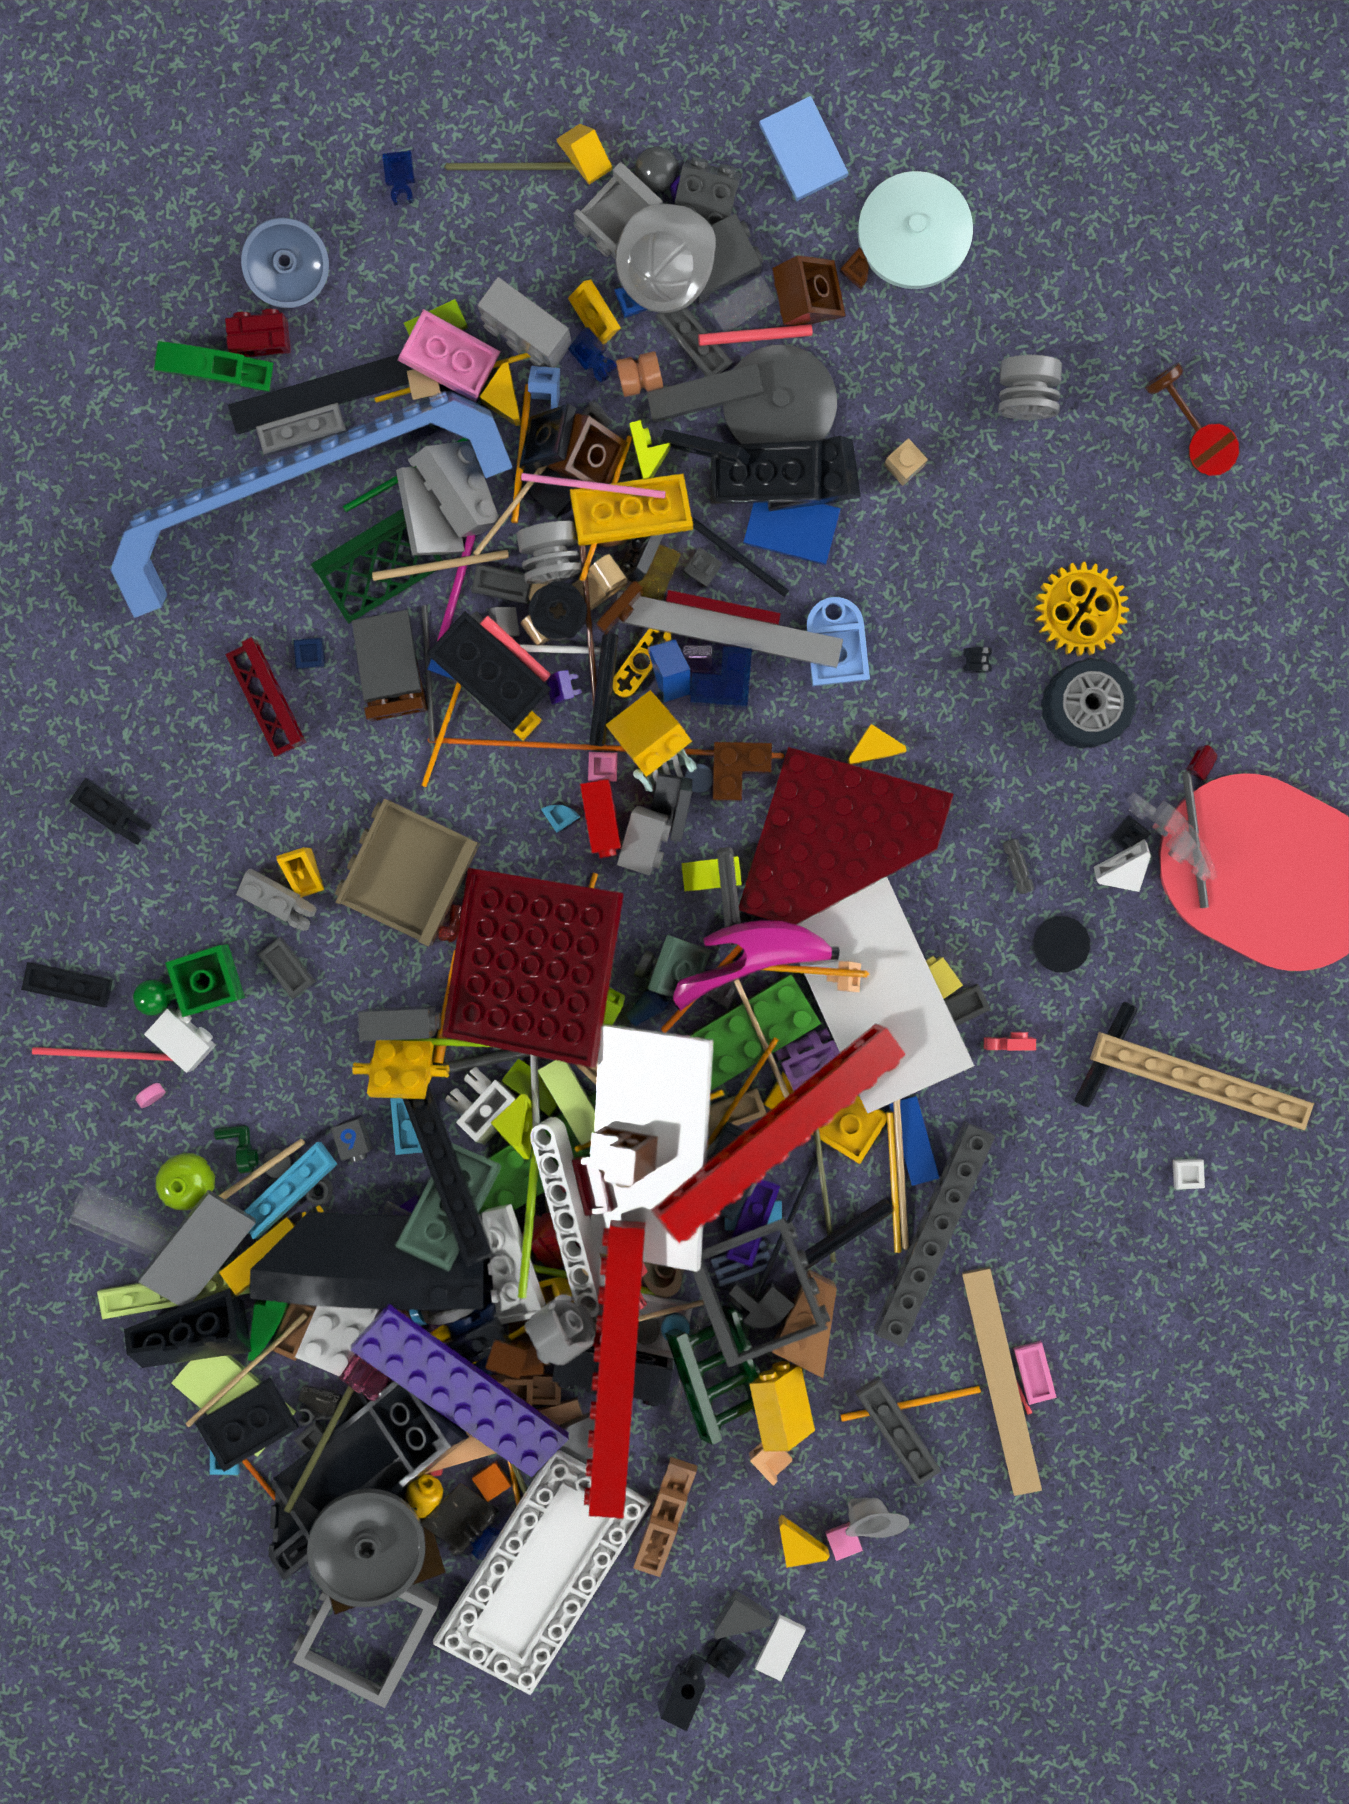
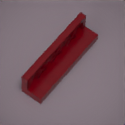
[666,590,781,625]
[225,637,307,757]

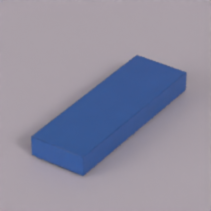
[889,1095,939,1186]

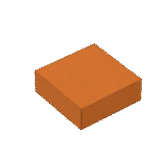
[472,1460,512,1502]

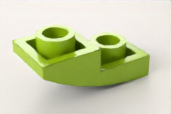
[502,1058,559,1117]

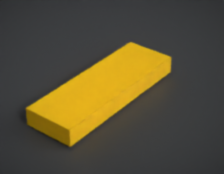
[219,1217,295,1295]

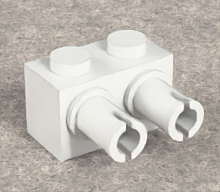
[445,1067,518,1145]

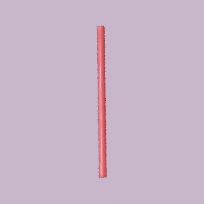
[32,1047,173,1061]

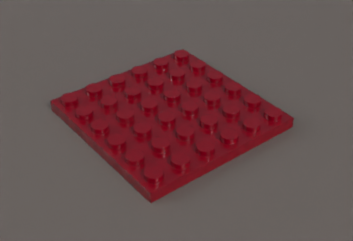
[442,868,624,1068]

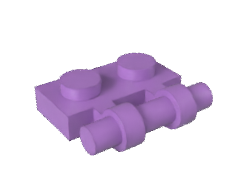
[774,1028,840,1091]

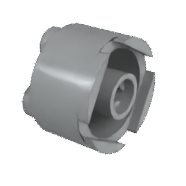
[525,1295,596,1365]

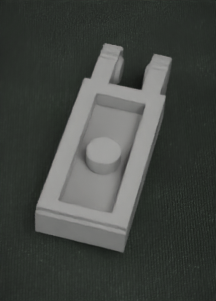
[236,869,317,931]

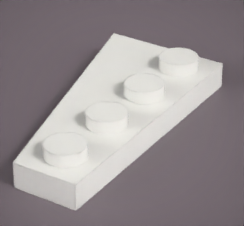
[482,1204,546,1324]

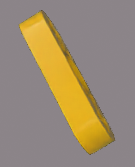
[612,629,671,698]

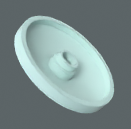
[858,171,973,289]

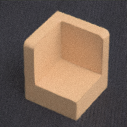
[749,1442,792,1485]

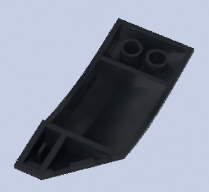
[250,1211,483,1310]

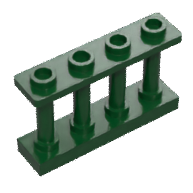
[665,1306,760,1445]

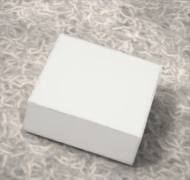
[1173,1159,1205,1190]

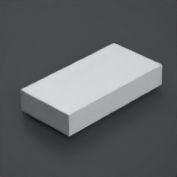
[755,1614,806,1681]

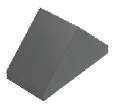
[714,1590,771,1639]

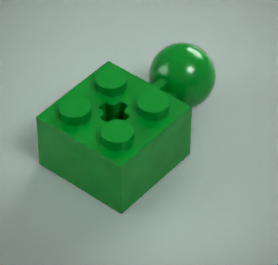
[133,944,245,1017]

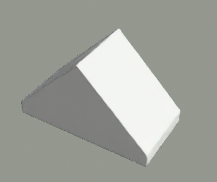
[1094,839,1151,892]

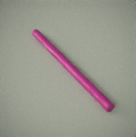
[437,535,476,641]

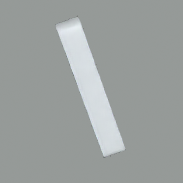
[531,1117,606,1317]

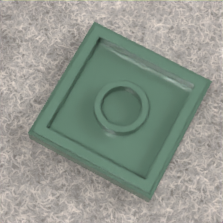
[647,935,711,997]

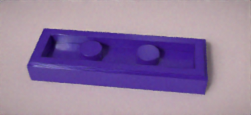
[725,1179,780,1267]

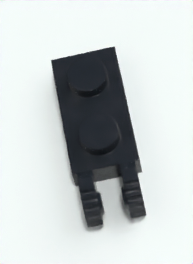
[70,778,152,845]

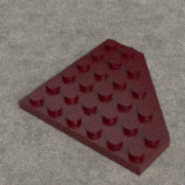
[739,747,954,925]

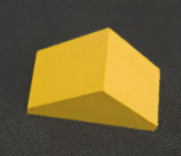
[556,124,612,185]
[480,362,521,426]
[847,724,907,765]
[276,847,324,897]
[778,1514,830,1568]

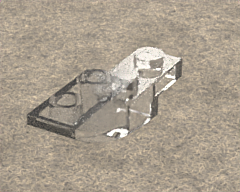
[1126,792,1218,881]

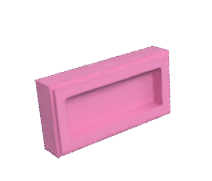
[1013,1341,1057,1405]

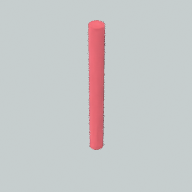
[698,324,813,346]

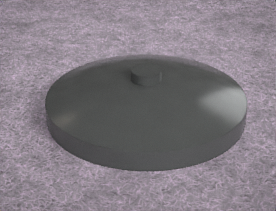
[723,345,837,444]
[307,1489,425,1607]

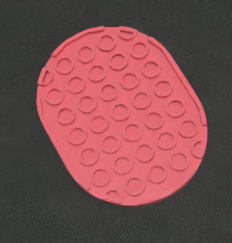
[1158,774,1349,971]

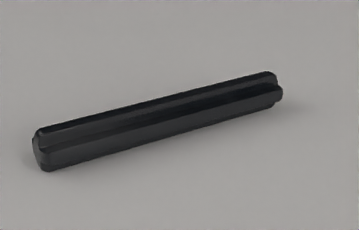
[589,633,619,747]
[1075,1002,1138,1108]
[804,1199,893,1270]

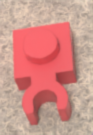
[984,1032,1036,1051]

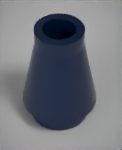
[626,989,669,1027]

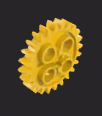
[1034,562,1129,656]

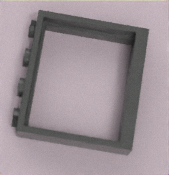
[692,1218,831,1368]

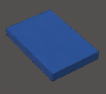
[743,503,841,565]

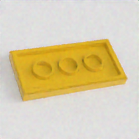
[570,473,693,546]
[763,1071,887,1164]

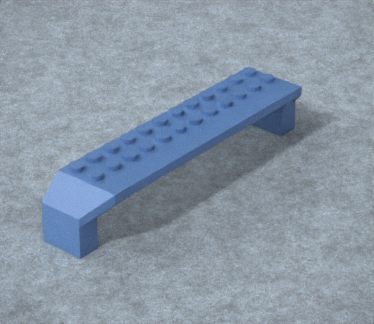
[111,390,513,618]

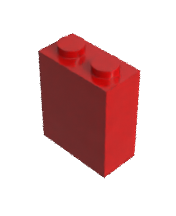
[580,779,622,858]

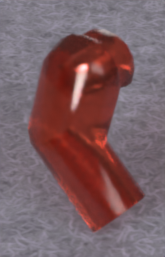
[438,904,462,943]

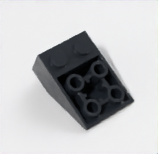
[768,435,861,512]

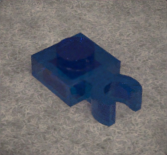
[382,150,415,205]
[568,327,617,382]

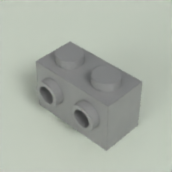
[617,805,672,876]

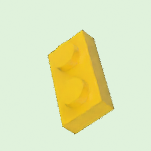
[568,279,621,347]

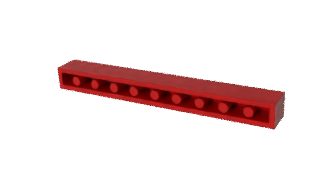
[651,1023,906,1244]
[584,1220,646,1519]

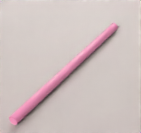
[521,473,666,499]

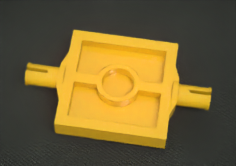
[352,1040,450,1099]

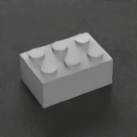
[477,277,572,368]

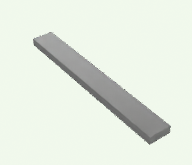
[617,592,843,668]

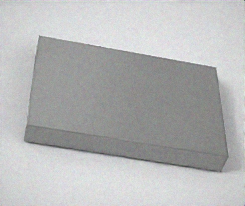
[396,467,465,555]

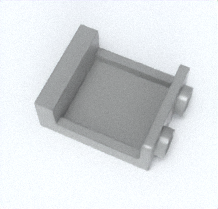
[574,162,663,259]

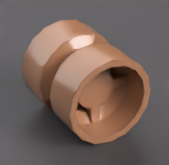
[616,351,663,397]

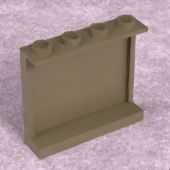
[335,799,480,947]

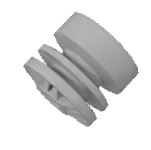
[998,355,1062,420]
[516,521,582,585]

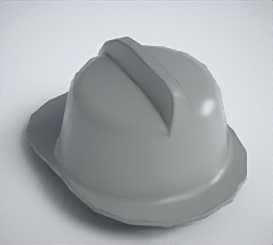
[846,1498,910,1538]

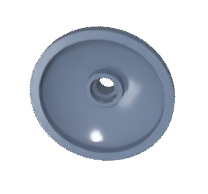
[241,217,329,308]

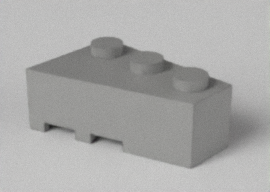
[408,441,499,538]

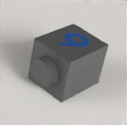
[331,1116,373,1163]

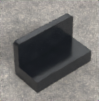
[651,773,692,842]

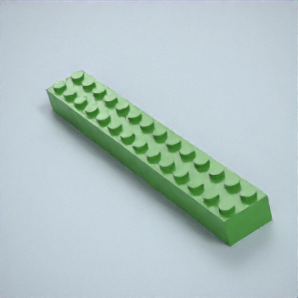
[479,973,821,1215]

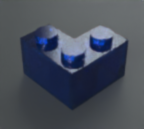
[690,646,752,709]

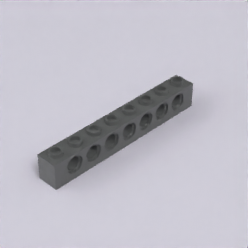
[874,1121,995,1347]

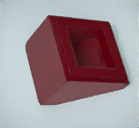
[1186,745,1218,780]

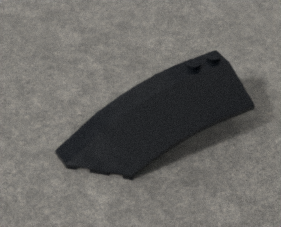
[268,1381,469,1580]

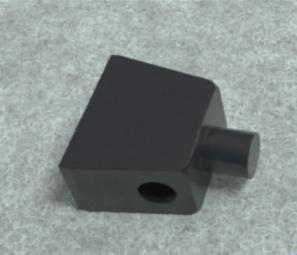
[658,1654,707,1731]

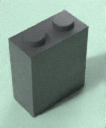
[358,1006,441,1041]

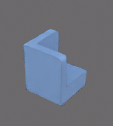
[528,366,560,409]

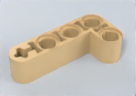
[520,554,628,645]

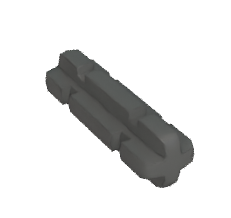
[1003,839,1034,894]

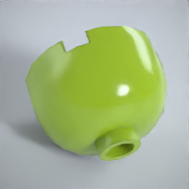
[155,1153,215,1211]

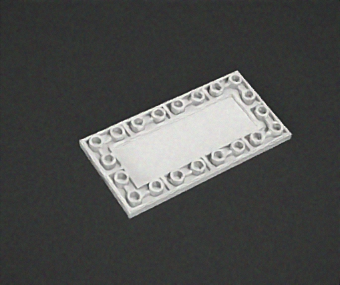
[799,877,974,1113]
[591,1024,713,1272]
[433,1450,651,1695]

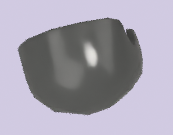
[635,146,680,192]

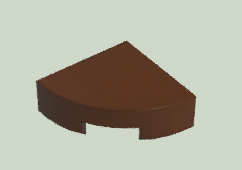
[840,247,869,290]

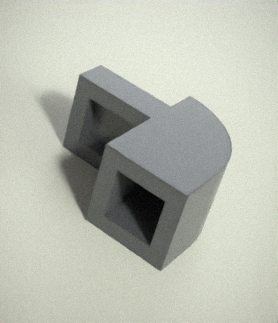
[728,1281,795,1328]

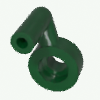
[214,1125,259,1174]

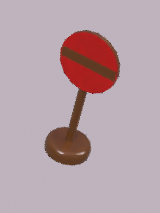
[1144,363,1239,476]

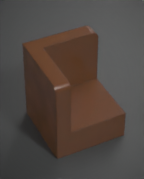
[486,1340,531,1379]

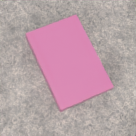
[398,309,501,402]

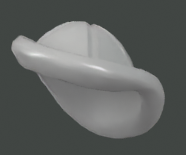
[615,204,716,313]

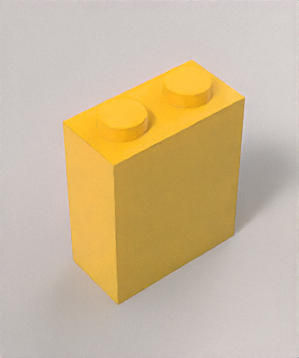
[606,690,692,777]
[750,1361,815,1452]

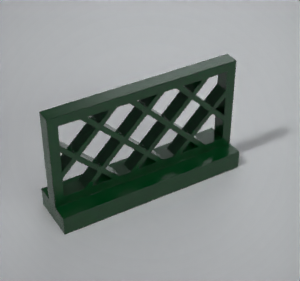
[310,508,443,624]

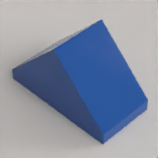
[647,639,690,702]

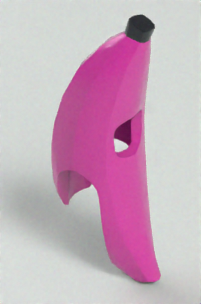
[673,920,840,1011]

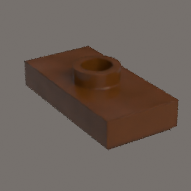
[597,581,644,635]

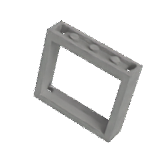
[292,1584,440,1708]

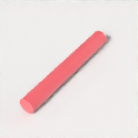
[480,615,551,682]

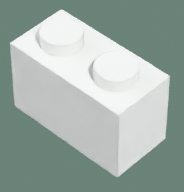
[144,1007,216,1073]

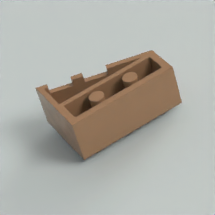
[772,1269,837,1378]

